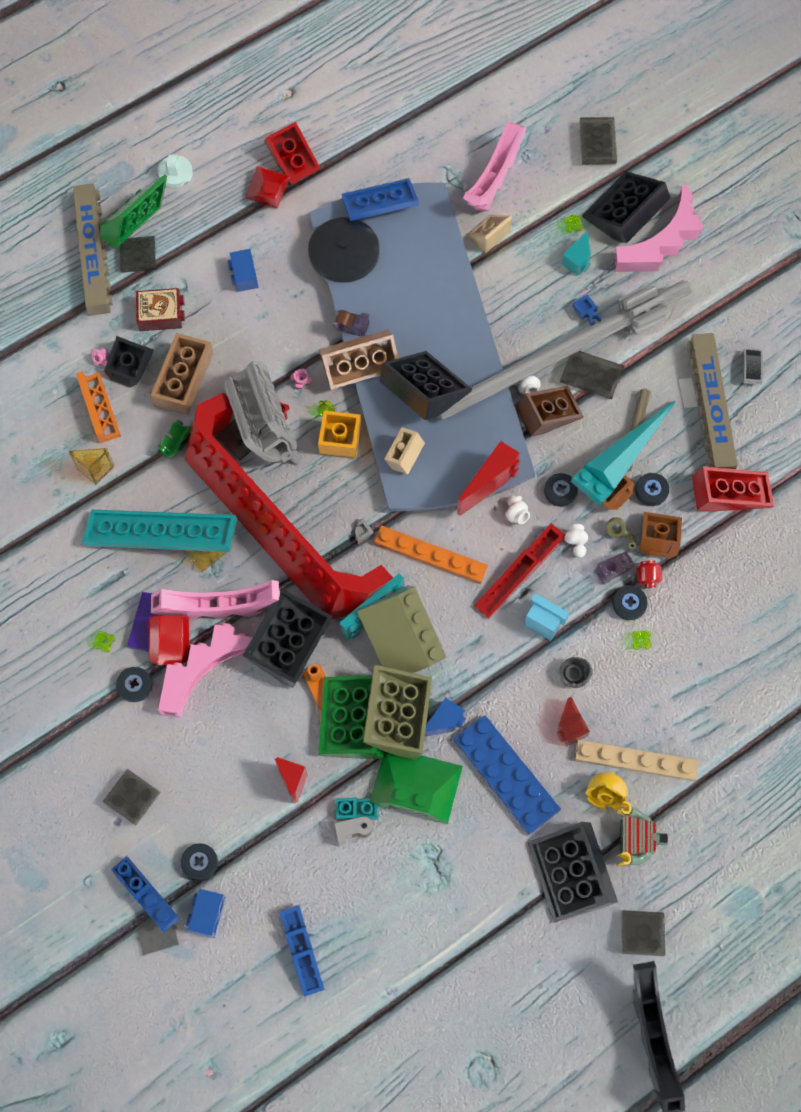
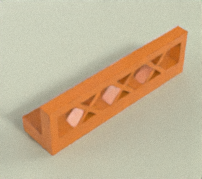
[76,371,121,443]

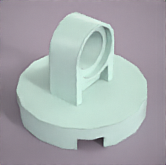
[158,154,193,188]

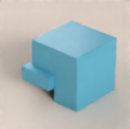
[524,593,569,641]

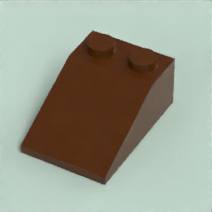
[515,386,584,436]

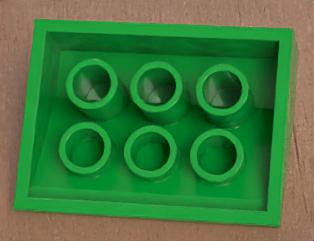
[99,175,167,249]
[318,675,384,759]

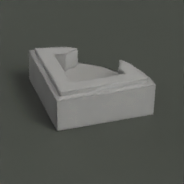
[355,518,374,545]

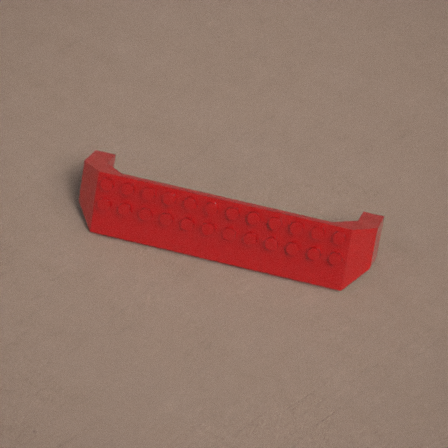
[184,392,393,619]

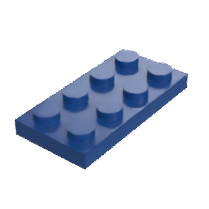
[341,178,419,221]

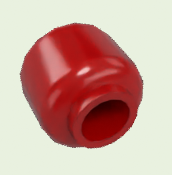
[636,560,662,589]

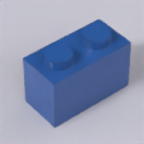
[227,249,259,292]
[186,889,226,939]

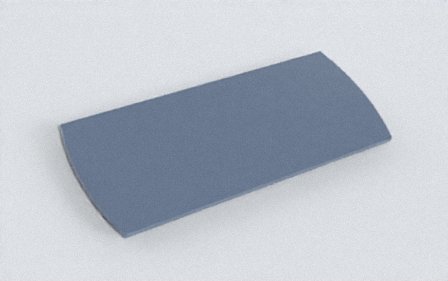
[309,183,535,511]

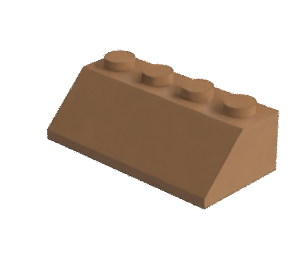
[318,329,398,390]

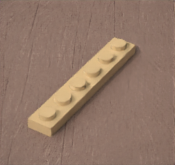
[575,740,698,782]

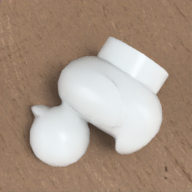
[514,376,541,395]
[505,495,530,524]
[564,524,588,558]

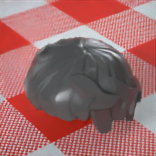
[559,657,593,688]

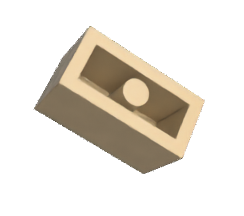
[385,427,425,475]

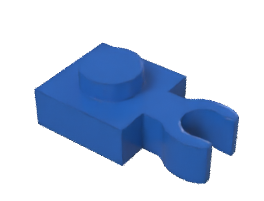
[572,294,602,326]

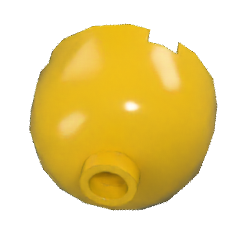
[586,772,627,811]

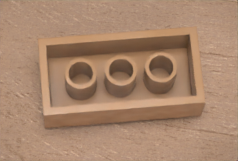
[150,333,213,415]

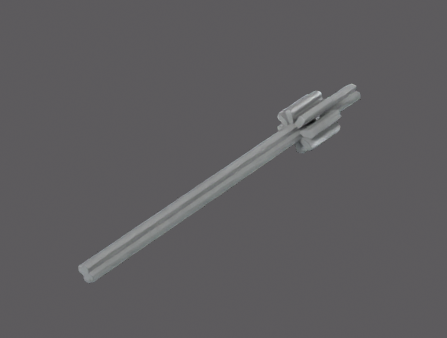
[438,280,692,421]

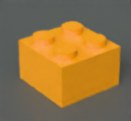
[318,411,361,458]

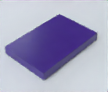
[127,592,163,652]

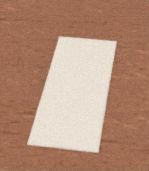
[679,378,698,408]

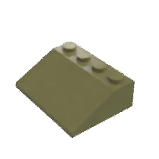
[356,585,447,673]
[363,665,432,760]

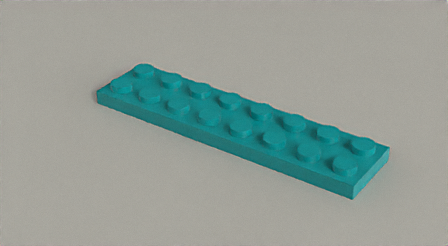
[82,509,237,552]

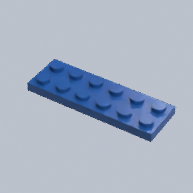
[454,715,561,835]

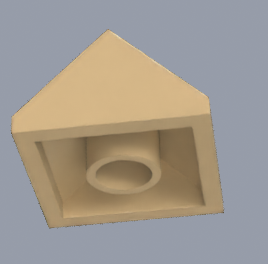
[467,214,512,253]

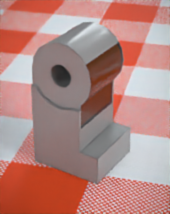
[334,817,373,846]

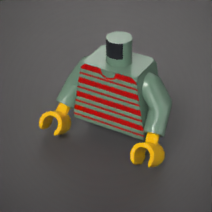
[616,801,668,867]

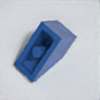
[425,697,466,737]

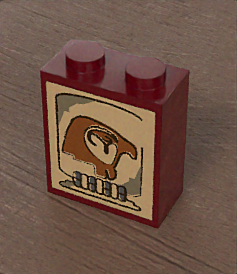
[136,288,185,331]

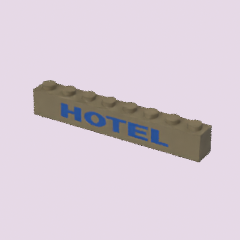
[73,183,113,316]
[687,333,738,469]

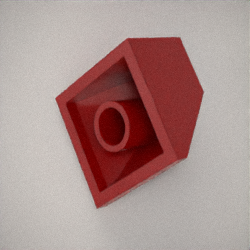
[245,166,290,209]

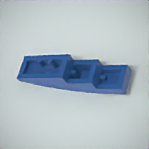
[279,904,325,997]

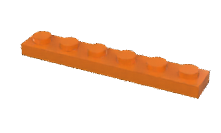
[374,525,488,584]

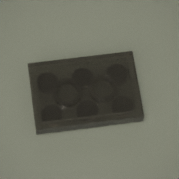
[579,117,617,165]
[560,351,624,400]

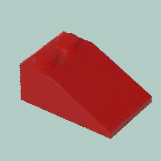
[264,122,321,185]

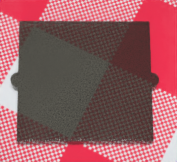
[135,917,179,955]

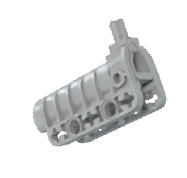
[224,361,303,464]

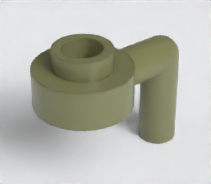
[606,517,636,549]

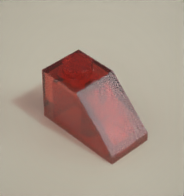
[556,697,590,747]

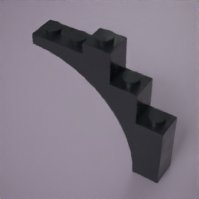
[633,961,685,1112]

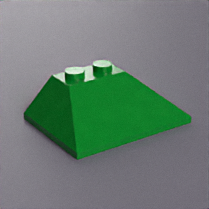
[370,751,463,825]

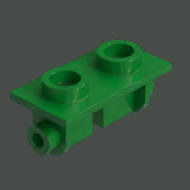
[158,420,191,457]

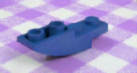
[111,856,180,933]

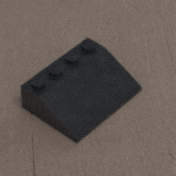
[582,171,671,244]
[380,351,472,420]
[243,588,333,688]
[528,822,618,923]

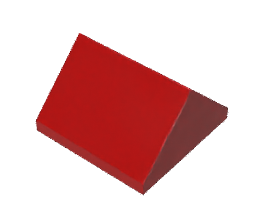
[274,757,308,804]

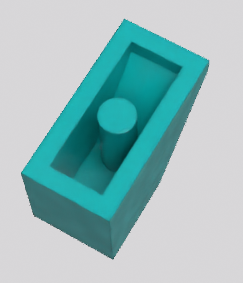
[561,232,591,276]

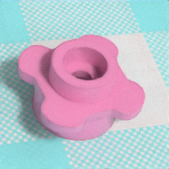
[91,348,109,366]
[291,369,312,389]

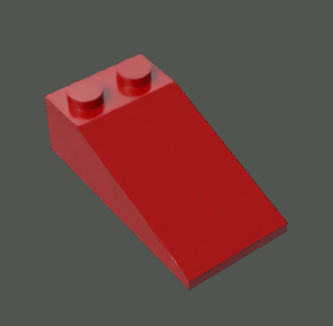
[457,441,521,516]
[692,467,774,512]

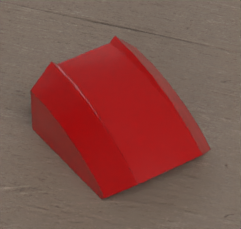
[148,615,189,665]

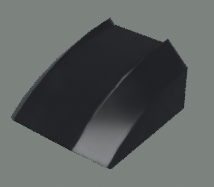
[104,336,154,388]

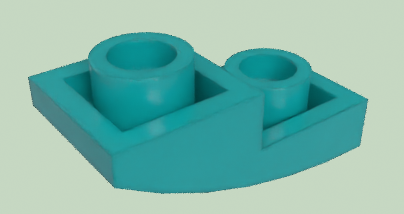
[336,798,379,820]

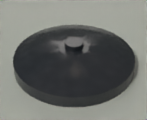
[308,217,380,283]

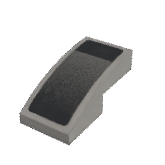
[742,348,763,385]

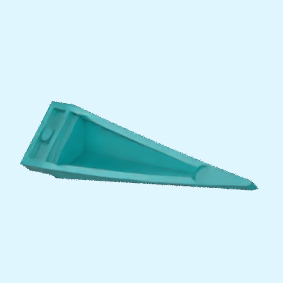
[570,400,676,506]

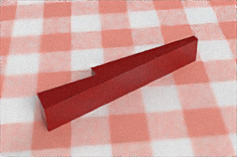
[474,523,565,619]

